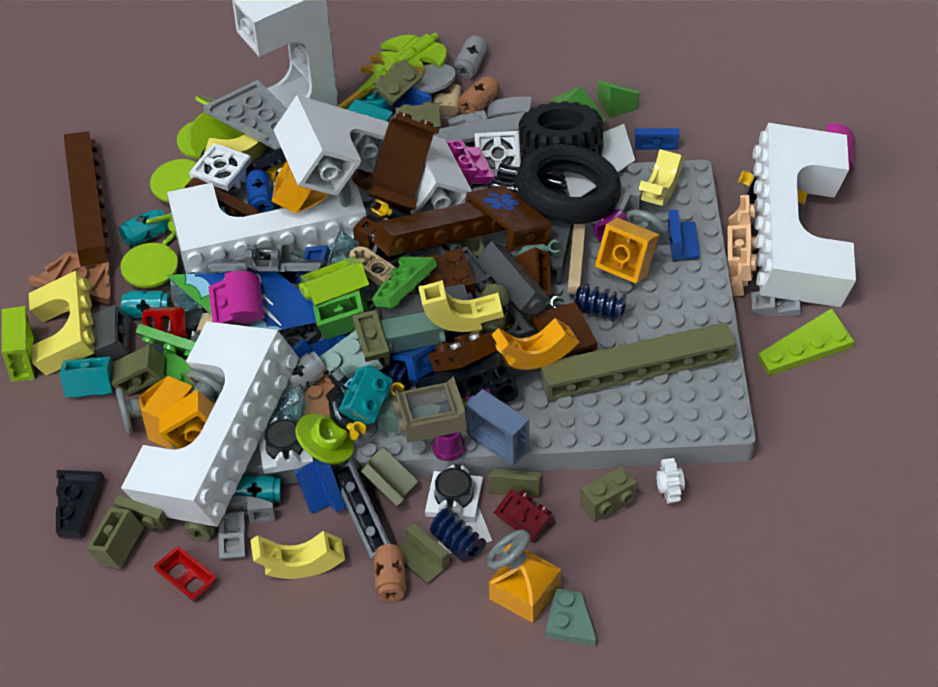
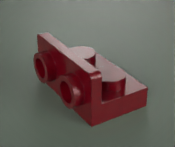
[493,489,556,543]

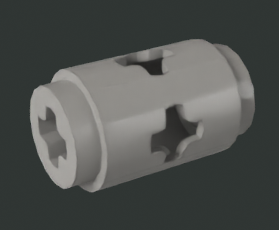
[453,36,488,79]
[283,351,328,400]

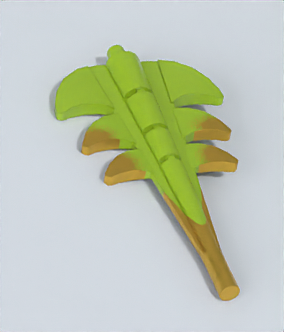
[336,33,447,110]

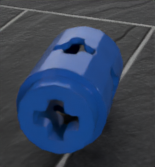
[245,170,275,213]

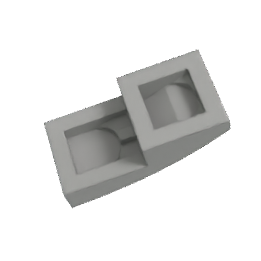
[487,96,532,119]
[614,180,646,214]
[751,291,802,316]
[225,496,275,524]
[218,511,246,560]

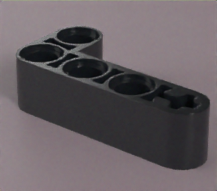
[416,352,518,406]

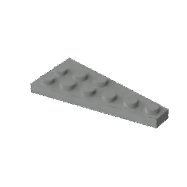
[203,80,287,149]

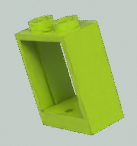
[298,256,369,305]
[2,306,35,382]

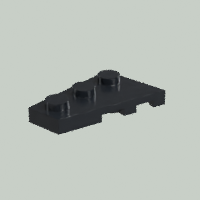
[246,147,286,176]
[56,470,105,539]

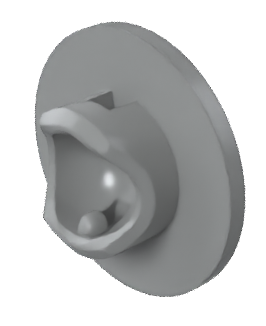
[413,64,456,96]

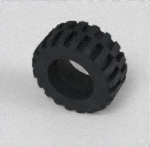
[519,101,604,172]

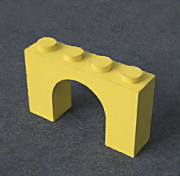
[29,271,95,376]

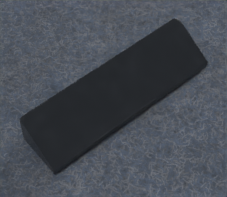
[333,459,398,560]

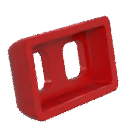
[142,307,186,338]
[154,546,216,601]

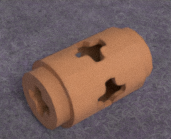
[458,76,500,114]
[373,544,407,602]

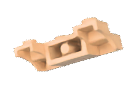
[728,195,757,296]

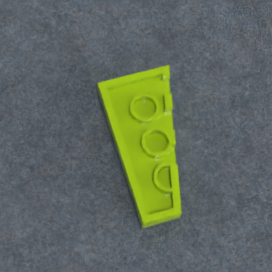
[758,309,854,377]

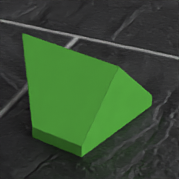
[597,81,639,118]

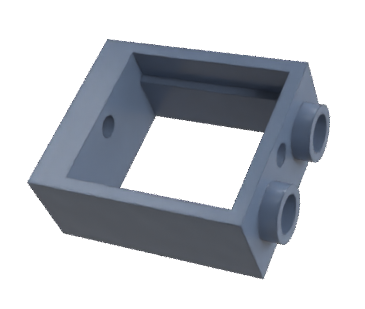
[466,389,529,466]

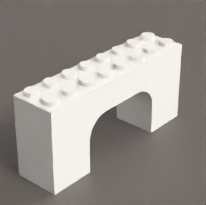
[232,0,338,151]
[274,95,472,215]
[753,123,856,307]
[167,174,366,274]
[121,322,299,527]

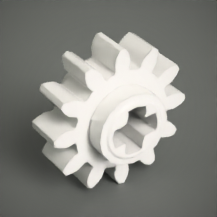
[656,458,685,504]

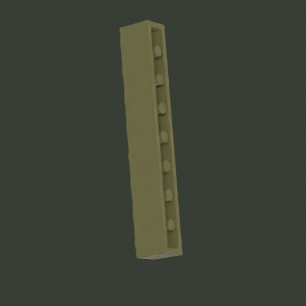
[540,322,736,401]

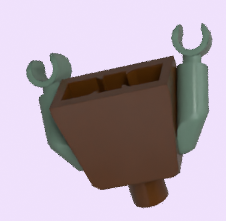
[514,240,564,308]

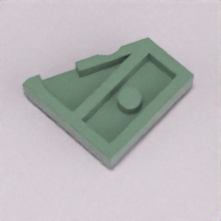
[545,588,596,646]

